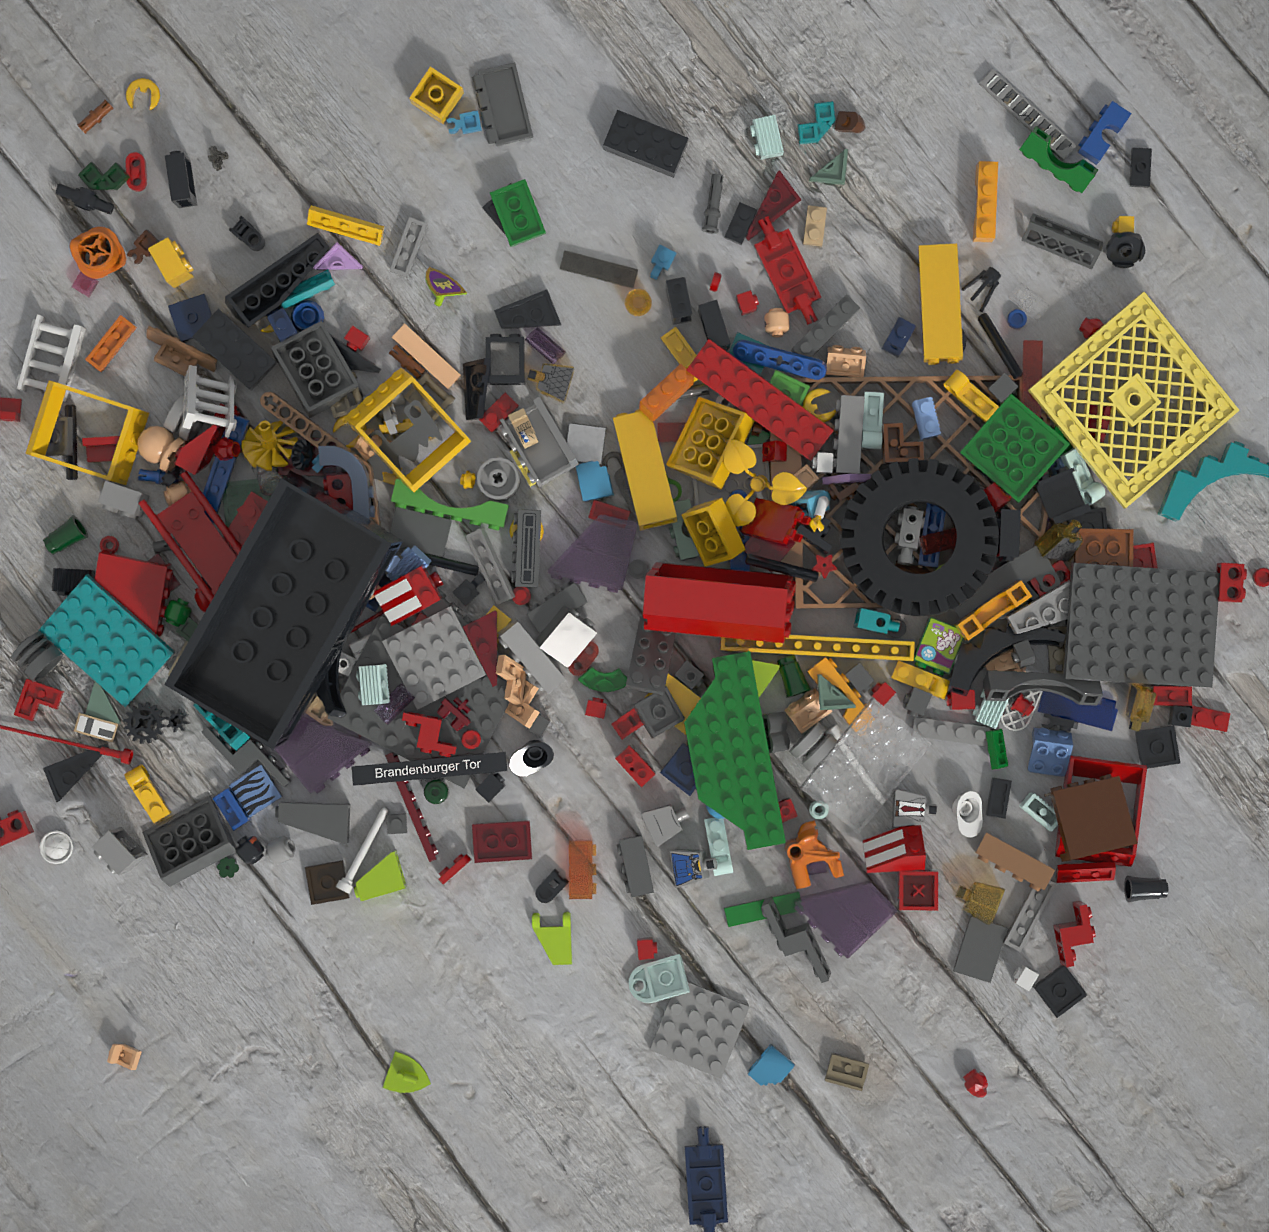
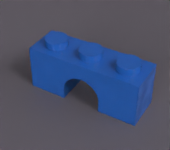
[1077,101,1132,165]

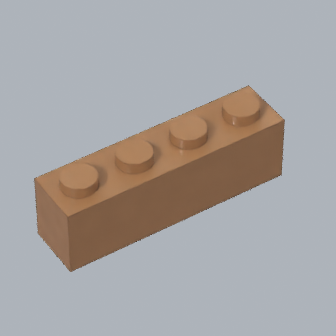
[975,832,1055,892]

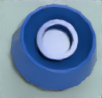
[291,300,324,332]

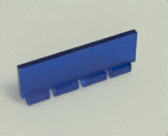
[1038,691,1118,731]

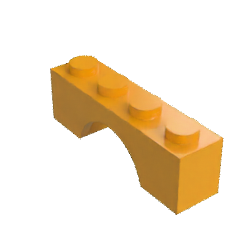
[973,161,998,242]
[954,580,1032,641]
[806,657,874,732]

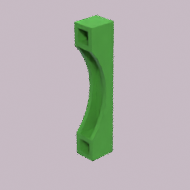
[391,479,509,531]

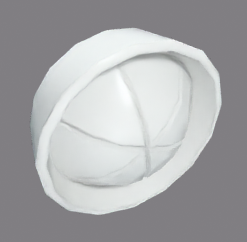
[39,830,73,864]

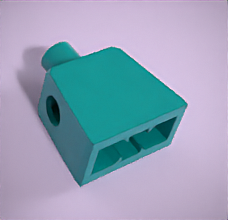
[853,608,900,634]

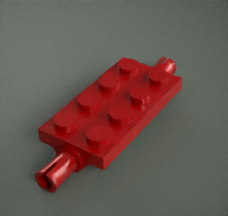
[754,216,822,325]

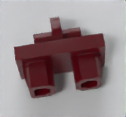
[437,697,471,731]

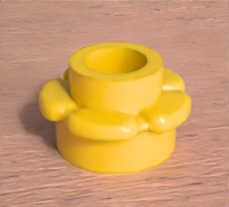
[460,470,476,489]

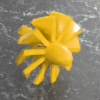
[241,420,298,471]

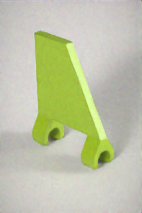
[532,912,572,965]

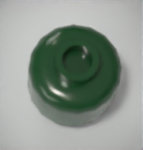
[424,779,449,804]

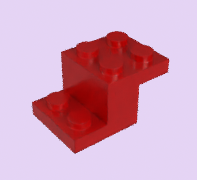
[402,711,456,757]
[1053,901,1096,967]

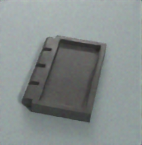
[472,62,533,146]

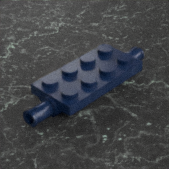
[685,1126,728,1232]

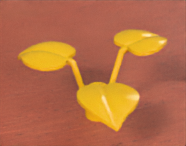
[724,439,807,527]

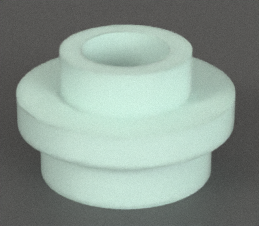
[809,800,829,819]

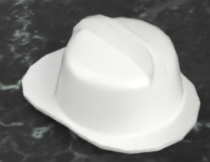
[952,791,983,838]

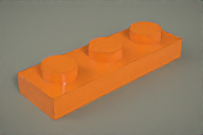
[85,315,137,372]

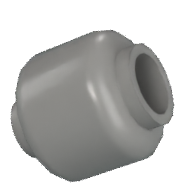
[266,836,296,864]

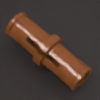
[77,99,114,134]
[389,345,425,379]

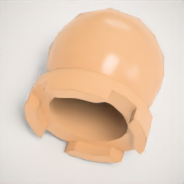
[138,426,187,472]

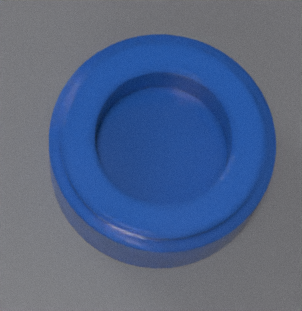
[1007,309,1027,329]

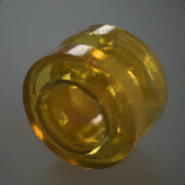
[625,289,652,316]

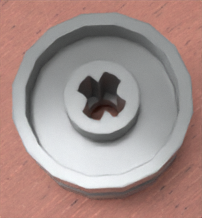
[164,393,210,442]
[477,457,520,501]
[789,722,838,771]

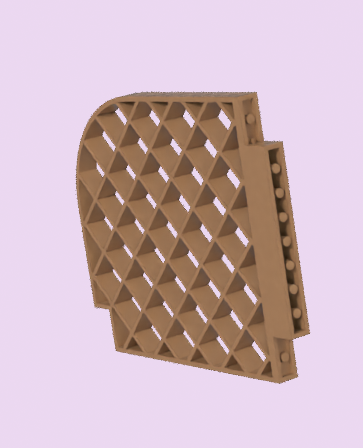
[769,375,1051,609]

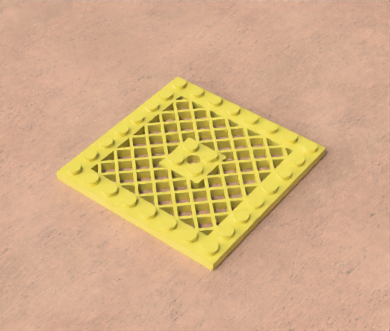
[1028,292,1239,509]

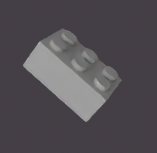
[92,827,147,875]

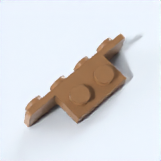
[147,326,217,376]

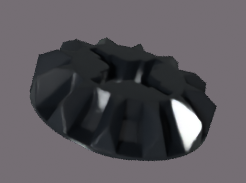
[291,439,314,470]

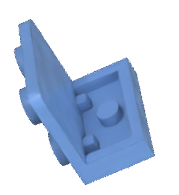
[1028,727,1073,777]

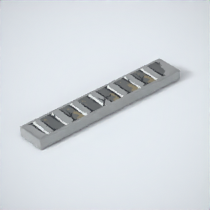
[979,69,1077,161]

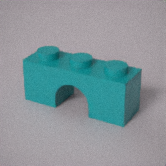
[193,703,250,751]

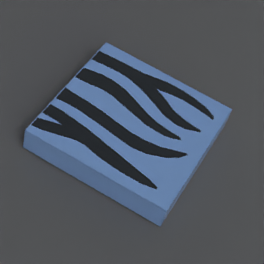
[229,764,283,818]

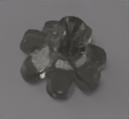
[208,146,229,171]

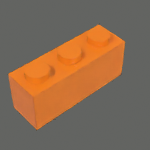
[639,364,694,422]

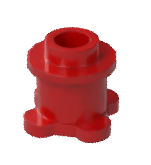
[1010,693,1035,717]

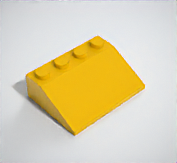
[666,397,755,490]

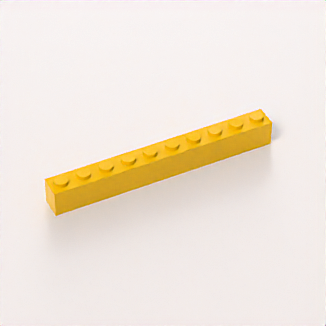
[720,635,915,661]

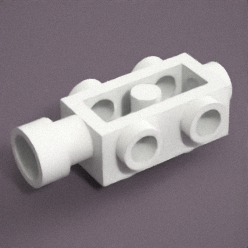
[895,506,925,566]

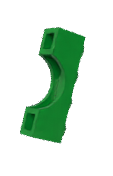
[1019,126,1098,193]

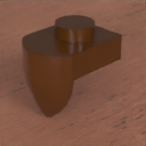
[834,111,866,133]

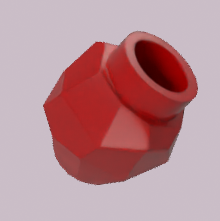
[1079,317,1104,339]
[212,437,240,461]
[963,1069,988,1098]

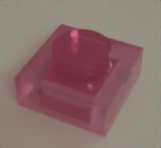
[71,272,99,297]

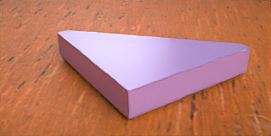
[313,242,363,270]
[822,474,871,485]

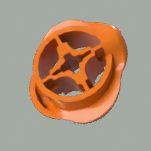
[70,227,126,279]

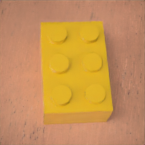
[681,498,746,567]

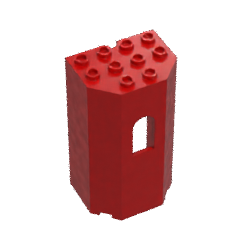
[643,562,796,643]

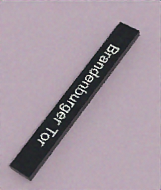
[351,752,507,786]

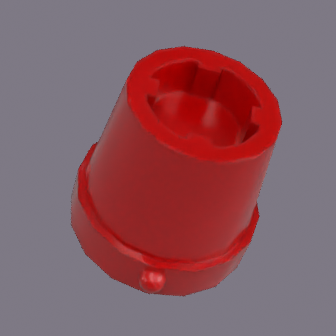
[984,483,1011,512]

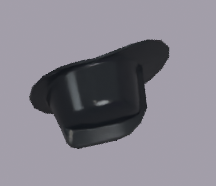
[509,740,554,776]

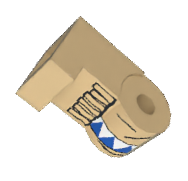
[508,408,539,449]

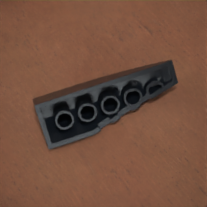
[225,233,330,328]

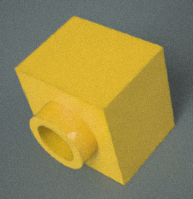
[1112,216,1134,233]

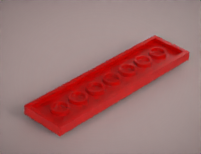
[686,338,834,461]

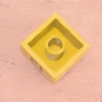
[409,66,464,124]
[148,237,194,288]

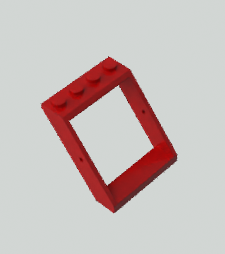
[1055,755,1147,867]

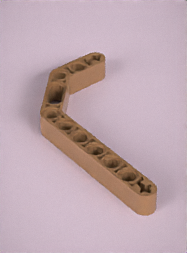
[260,392,381,526]

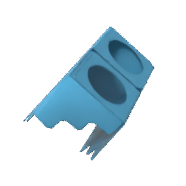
[576,461,614,502]
[747,1044,795,1086]

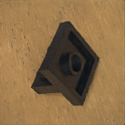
[796,517,833,555]

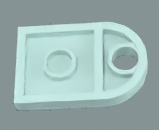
[629,954,690,1003]

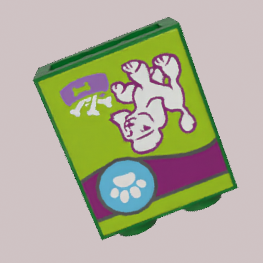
[914,617,964,676]

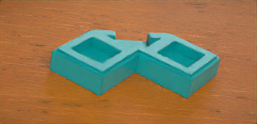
[797,101,836,145]

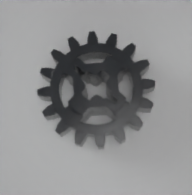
[123,702,167,744]

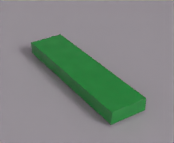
[724,891,803,927]

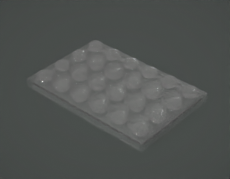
[800,697,931,834]

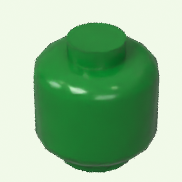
[164,598,192,627]

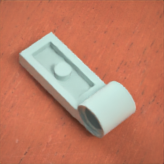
[861,392,884,449]
[1060,448,1105,506]
[704,818,733,876]

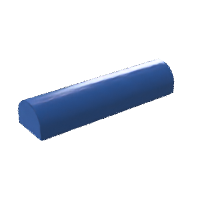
[918,503,946,568]

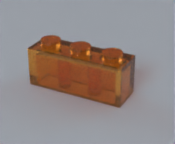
[569,840,596,899]

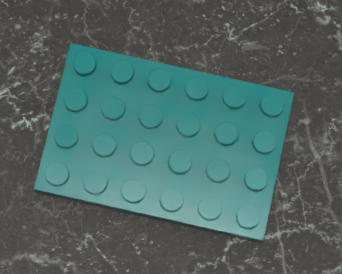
[38,574,175,707]

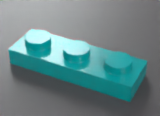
[281,269,335,309]

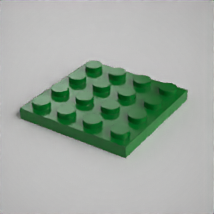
[960,394,1070,503]

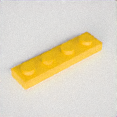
[307,205,384,246]

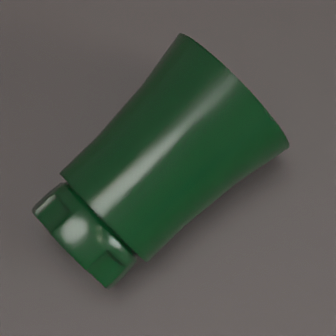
[43,515,88,555]
[777,655,812,698]

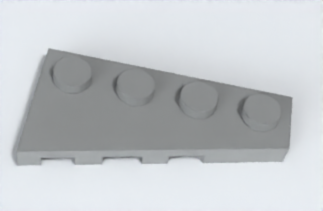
[1006,580,1070,634]

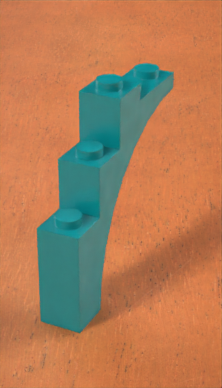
[1157,441,1269,522]

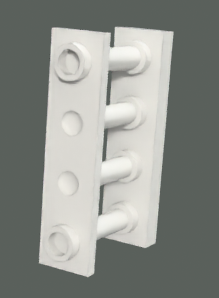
[16,314,86,402]
[183,365,237,438]

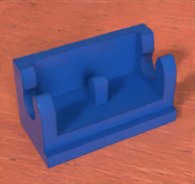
[213,788,252,831]

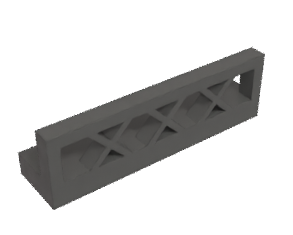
[1021,213,1103,269]

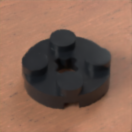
[1106,232,1146,268]

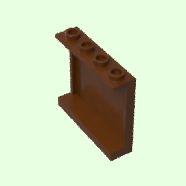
[1044,774,1138,862]

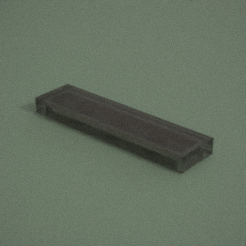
[560,250,638,289]

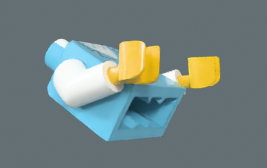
[788,490,831,532]

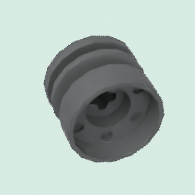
[11,631,64,682]

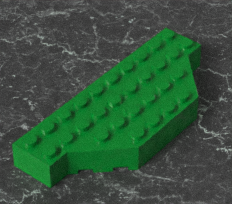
[684,651,786,850]

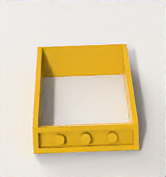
[344,368,471,492]
[25,380,149,485]

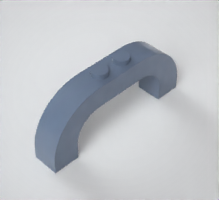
[318,446,375,521]

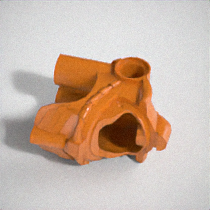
[785,820,844,889]

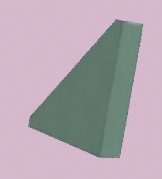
[809,149,848,185]
[817,674,856,710]
[85,681,121,724]

